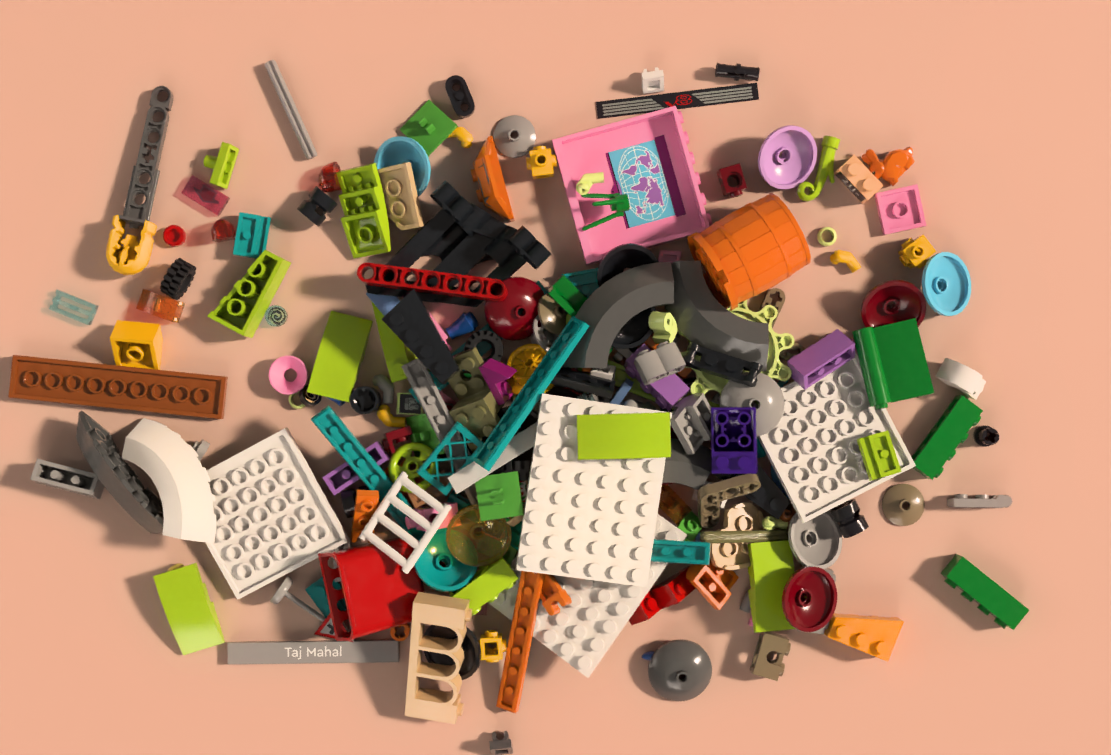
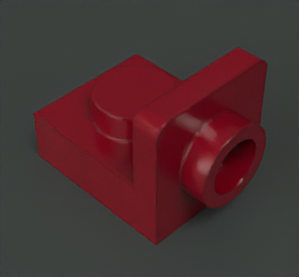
[381,426,412,454]

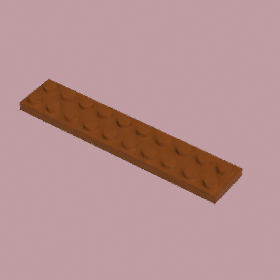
[8,355,228,419]

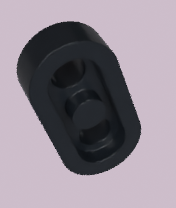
[445,75,475,118]

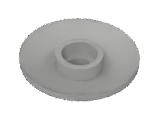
[494,115,536,158]

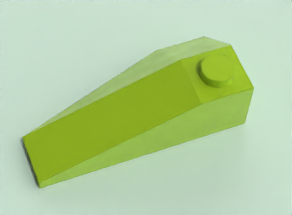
[371,301,430,383]

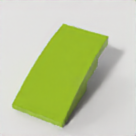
[336,163,391,258]
[307,311,373,403]
[577,412,671,460]
[748,540,795,633]
[153,563,225,655]

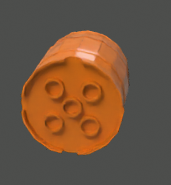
[687,193,811,311]

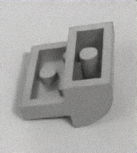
[670,393,711,454]

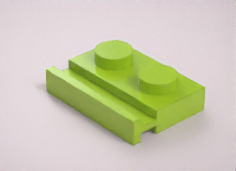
[856,430,902,481]

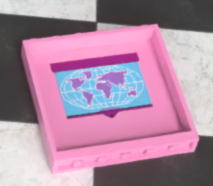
[552,106,712,265]

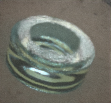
[265,305,288,327]

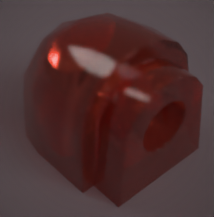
[318,162,341,192]
[211,219,236,242]

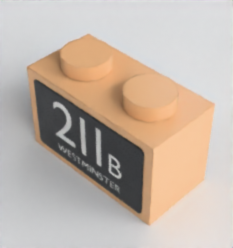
[834,155,884,204]

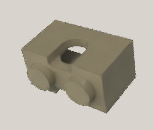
[750,632,791,681]

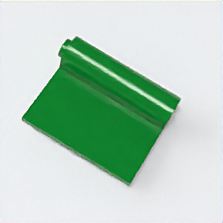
[852,318,934,410]

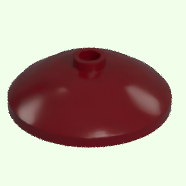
[484,277,544,341]
[861,280,926,328]
[782,566,837,632]

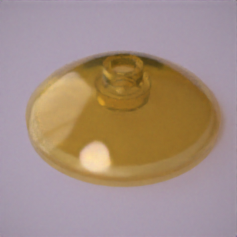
[446,504,512,567]

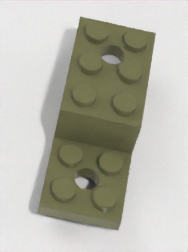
[448,347,505,453]

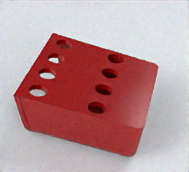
[318,537,425,641]

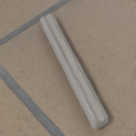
[265,60,317,159]

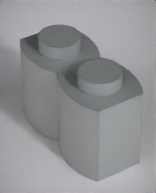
[634,341,686,385]

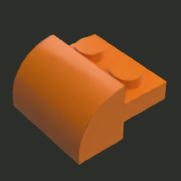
[686,560,739,610]

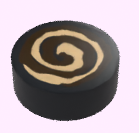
[299,385,322,407]

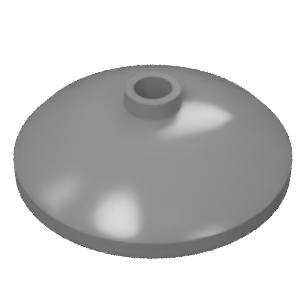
[719,372,785,436]
[788,511,842,569]

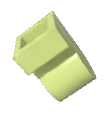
[648,311,678,344]

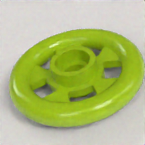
[388,442,439,493]

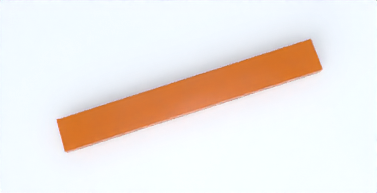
[496,571,544,713]

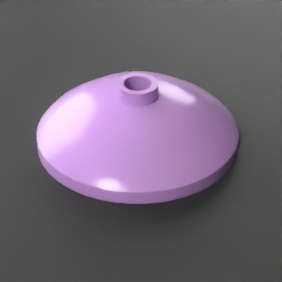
[758,125,817,189]

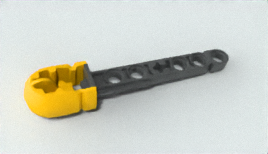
[106,86,173,275]

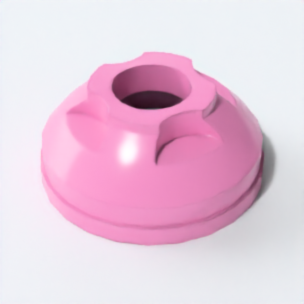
[269,356,308,394]

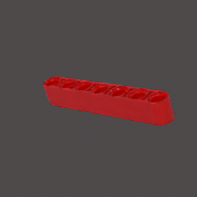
[357,263,508,302]

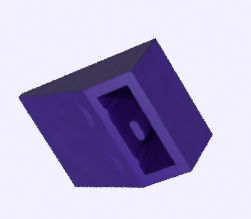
[711,407,758,474]

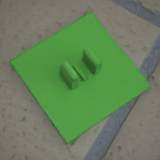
[400,100,458,157]
[406,413,445,458]
[475,471,524,521]

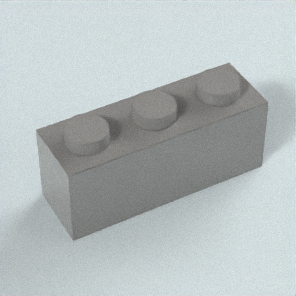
[30,459,104,499]

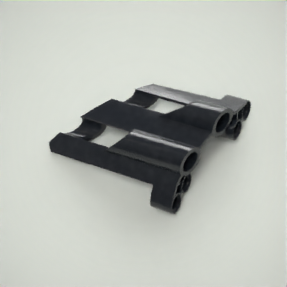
[365,180,551,307]

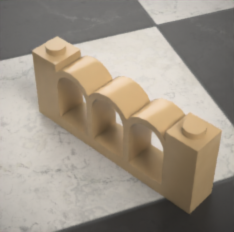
[405,592,472,724]

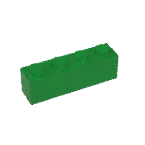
[911,395,983,480]
[940,554,1029,630]

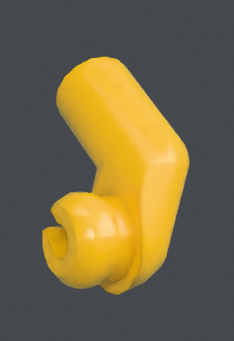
[830,250,861,273]

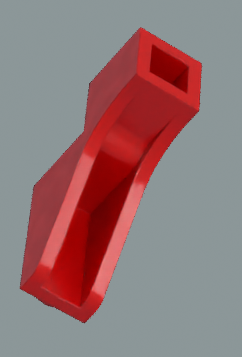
[629,566,696,625]

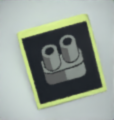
[396,393,423,415]

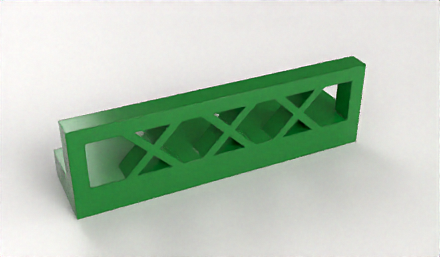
[548,274,613,353]

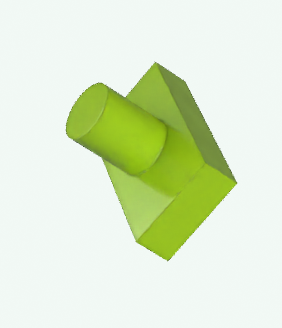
[203,142,239,189]

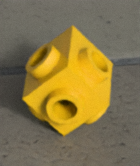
[526,146,557,180]
[898,235,936,269]
[478,630,507,662]

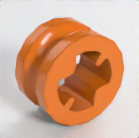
[390,623,410,641]

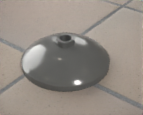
[648,639,712,701]

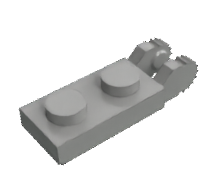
[947,494,1013,508]

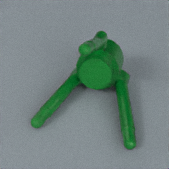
[581,193,630,231]

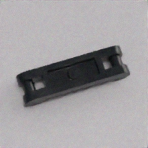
[683,342,763,387]

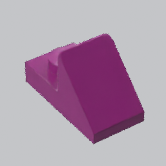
[478,358,517,405]

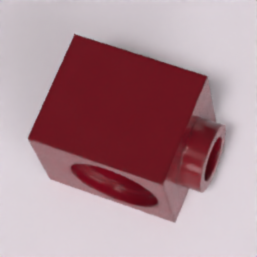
[717,163,747,198]

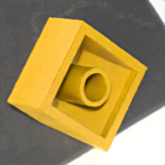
[110,320,163,370]

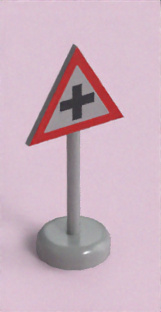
[270,576,354,642]

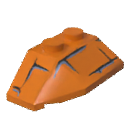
[470,136,515,222]

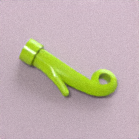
[797,136,840,202]

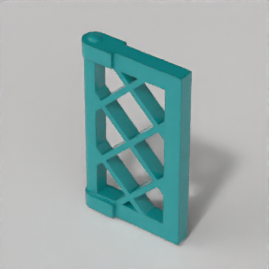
[416,421,484,495]

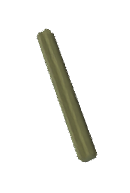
[700,530,789,543]

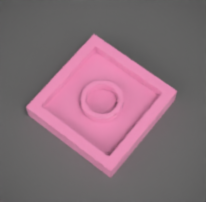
[874,184,926,235]

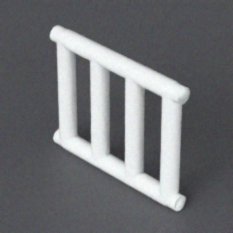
[359,471,452,574]

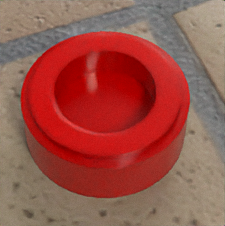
[163,225,186,247]

